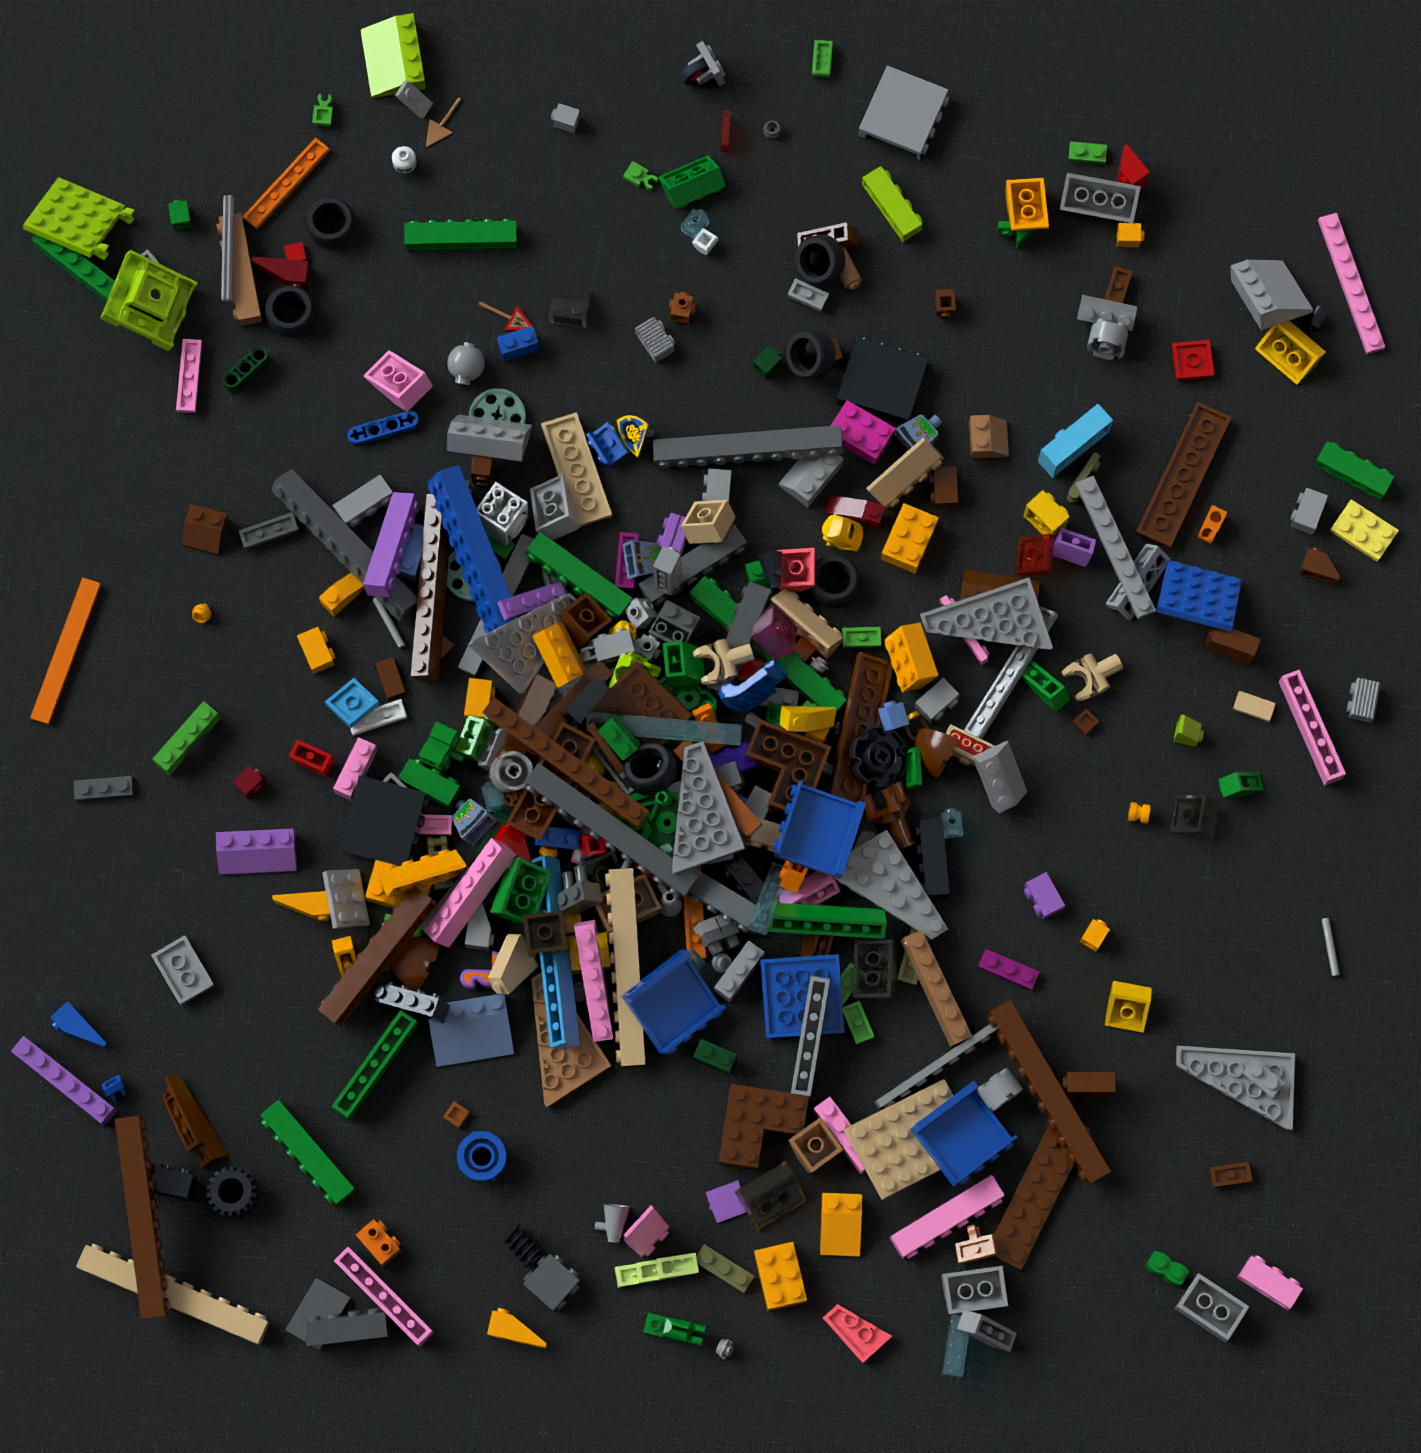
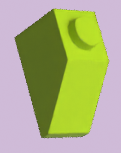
[1173,715,1204,747]

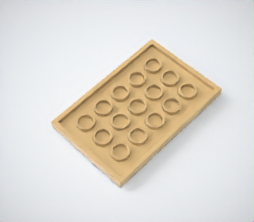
[844,1079,953,1200]

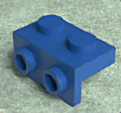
[586,422,630,466]

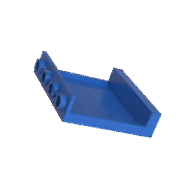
[772,780,866,879]
[621,950,726,1054]
[910,1081,1017,1186]

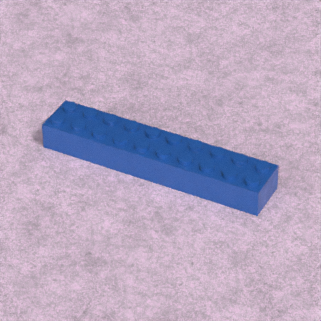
[428,465,519,634]

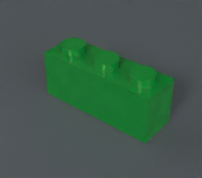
[398,759,461,810]

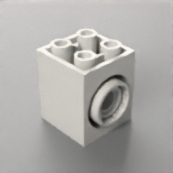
[476,482,528,547]

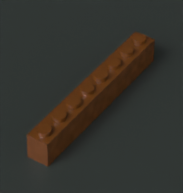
[318,886,438,1027]

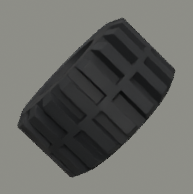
[206,1166,259,1219]

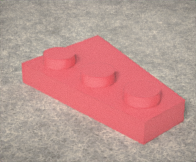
[823,1304,892,1363]

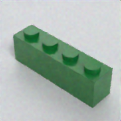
[1314,441,1394,501]

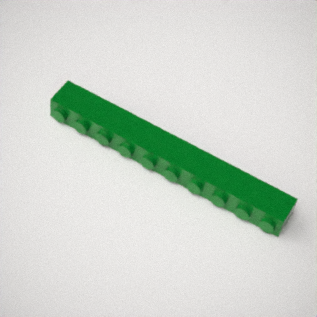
[689,576,847,716]

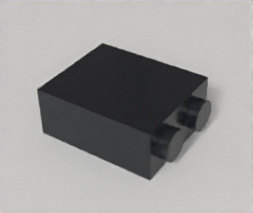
[559,676,610,726]

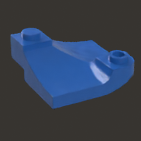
[718,660,788,714]

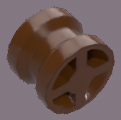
[505,790,522,811]

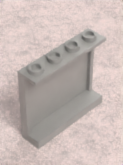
[858,65,950,160]

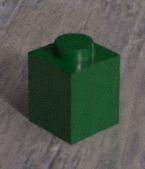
[752,346,782,379]

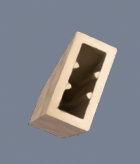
[488,934,538,994]

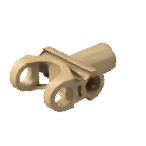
[693,639,754,685]
[1062,653,1123,701]

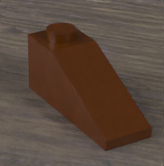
[797,222,858,251]

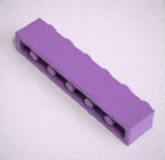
[363,492,420,597]
[11,1036,117,1127]

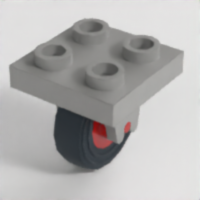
[680,41,726,87]

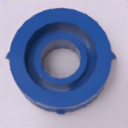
[457,1131,507,1182]

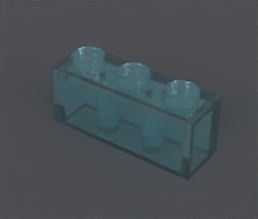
[941,1314,969,1379]

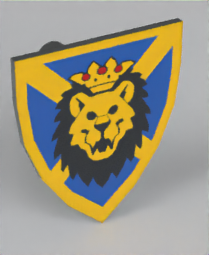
[617,415,654,457]

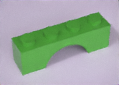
[153,701,221,776]

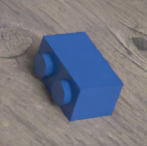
[497,326,539,361]
[535,827,581,850]

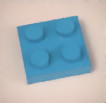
[325,678,380,728]

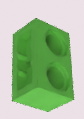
[455,715,494,762]

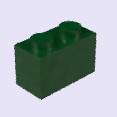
[693,1039,737,1075]

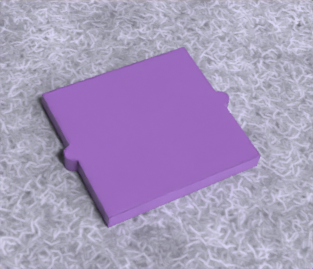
[706,1180,749,1223]

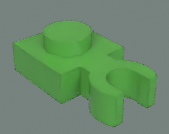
[312,94,333,127]
[623,161,658,191]

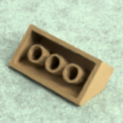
[866,438,944,508]
[770,589,843,659]

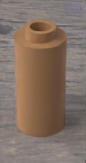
[829,247,862,290]

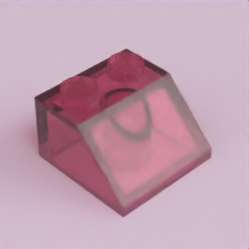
[752,603,798,661]

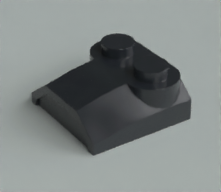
[577,849,621,893]

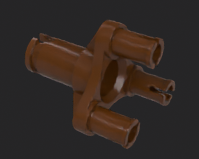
[860,781,915,849]

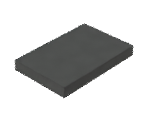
[286,1278,351,1350]

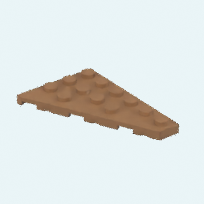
[531,972,611,1108]

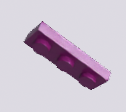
[615,532,639,590]
[978,949,1039,991]

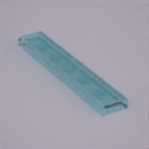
[747,862,787,935]

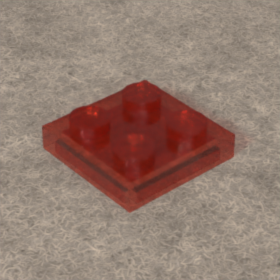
[1015,534,1054,576]

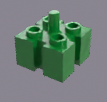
[419,721,465,773]

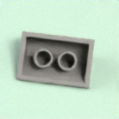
[778,455,843,508]
[973,741,1027,813]
[941,1266,1008,1314]

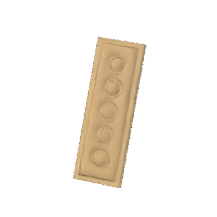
[541,412,612,527]

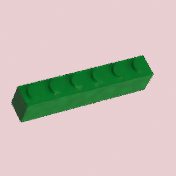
[404,219,517,251]
[525,532,632,620]
[766,902,887,939]
[332,1010,418,1121]
[260,1100,356,1206]

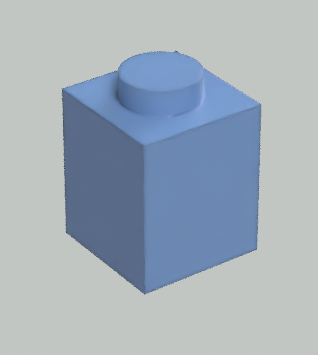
[878,700,909,731]

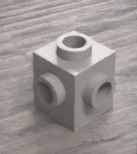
[624,598,658,628]
[635,634,662,664]

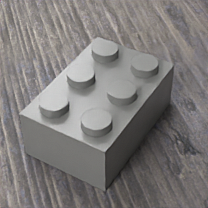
[1175,1273,1249,1342]

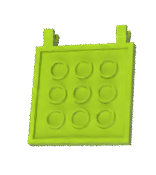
[23,177,134,260]

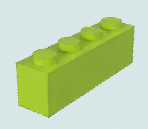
[862,166,923,242]

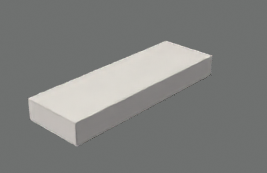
[350,699,407,736]

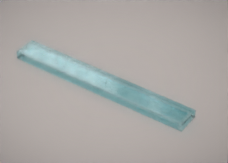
[586,712,742,745]

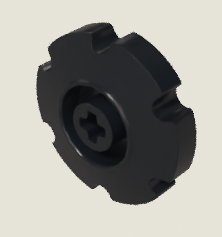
[849,726,908,788]

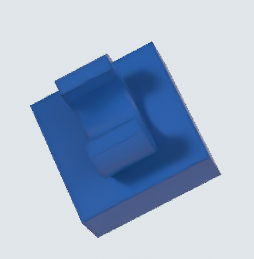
[101,1075,125,1101]

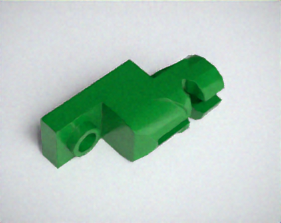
[643,1313,706,1346]

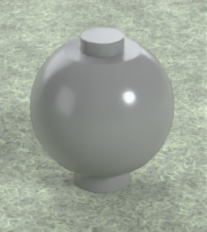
[447,342,485,385]

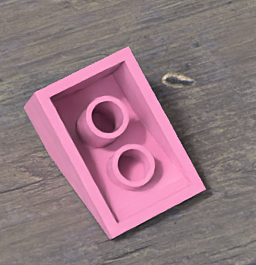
[364,350,433,412]
[624,1206,669,1258]

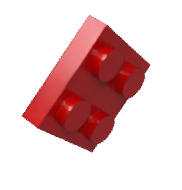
[1172,340,1214,381]

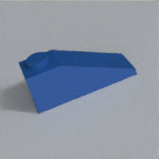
[50,1002,109,1049]

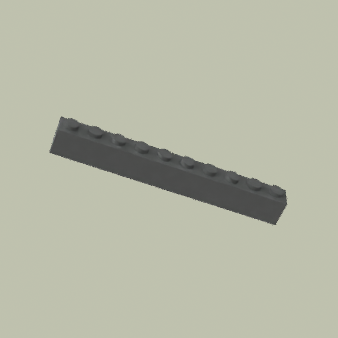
[653,425,844,469]
[271,469,418,621]
[524,763,698,897]

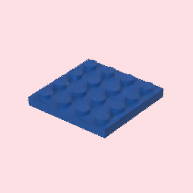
[1156,560,1242,632]
[761,954,845,1038]

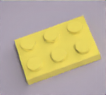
[1330,499,1399,562]

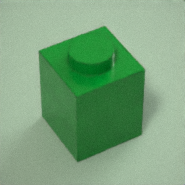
[168,200,192,231]

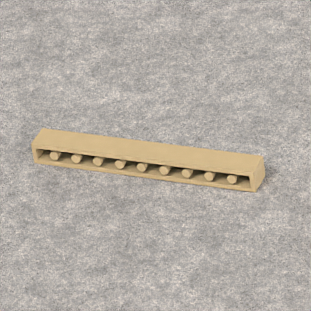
[605,868,645,1066]
[76,1244,270,1345]

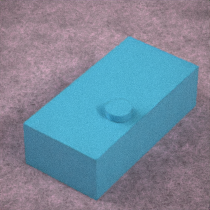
[1038,404,1113,478]

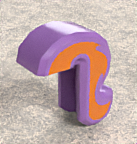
[460,951,499,990]

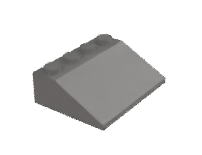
[1230,260,1313,330]
[447,415,532,461]

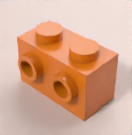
[779,861,808,894]
[356,1219,401,1266]

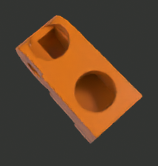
[1197,505,1227,544]

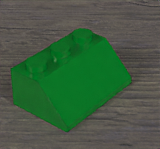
[658,155,726,208]
[490,858,552,924]

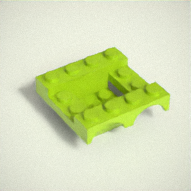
[100,250,198,351]

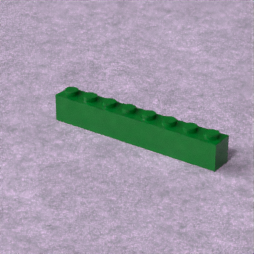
[31,235,159,321]

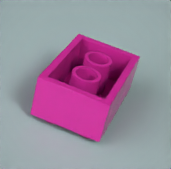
[831,400,896,466]

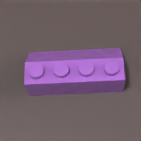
[216,829,297,875]

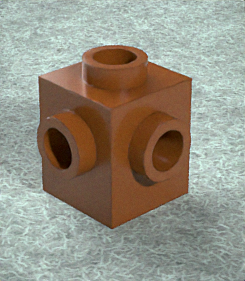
[668,292,696,324]

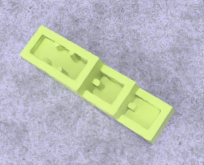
[615,1253,699,1288]

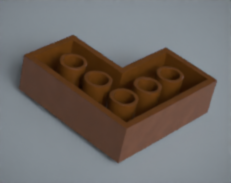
[744,719,831,816]
[719,1084,809,1171]

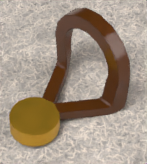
[902,711,929,742]

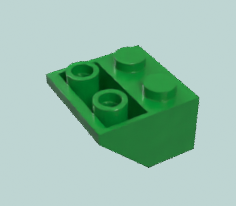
[663,641,705,688]

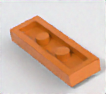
[692,703,725,754]

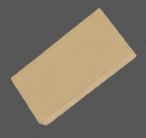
[1233,691,1276,722]

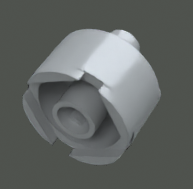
[1087,318,1128,360]
[490,751,533,792]
[976,1067,1023,1112]

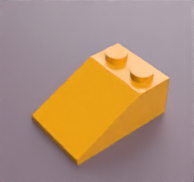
[1005,178,1049,231]
[365,860,432,908]
[820,1193,862,1257]

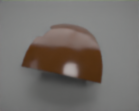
[915,728,959,780]
[390,937,439,991]

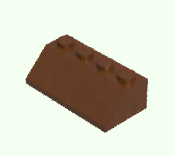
[960,569,1040,601]

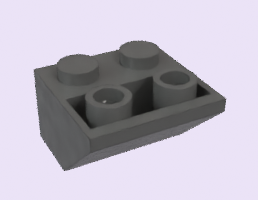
[648,600,700,643]

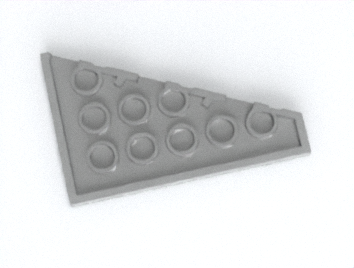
[920,578,1053,650]
[468,593,577,694]
[672,741,745,875]
[834,830,948,940]
[1176,1046,1295,1131]

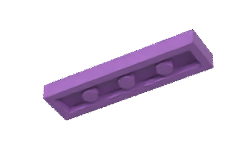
[497,581,566,620]

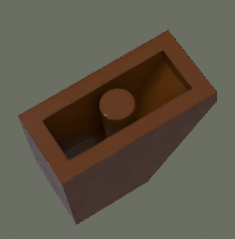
[1299,548,1340,585]

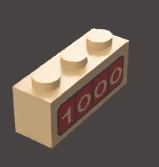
[946,724,994,770]

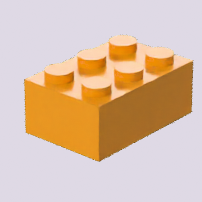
[881,503,939,574]
[885,622,939,693]
[754,1242,807,1311]

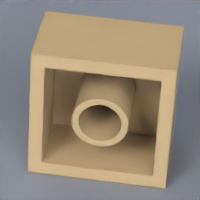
[681,500,735,544]

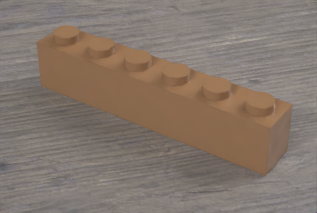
[217,213,262,326]
[900,930,972,1047]

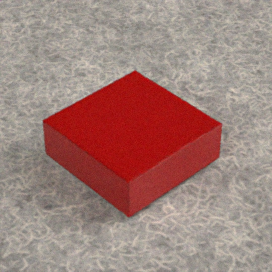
[284,242,307,261]

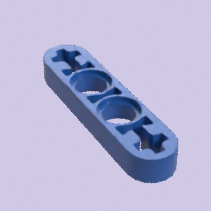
[347,411,419,446]

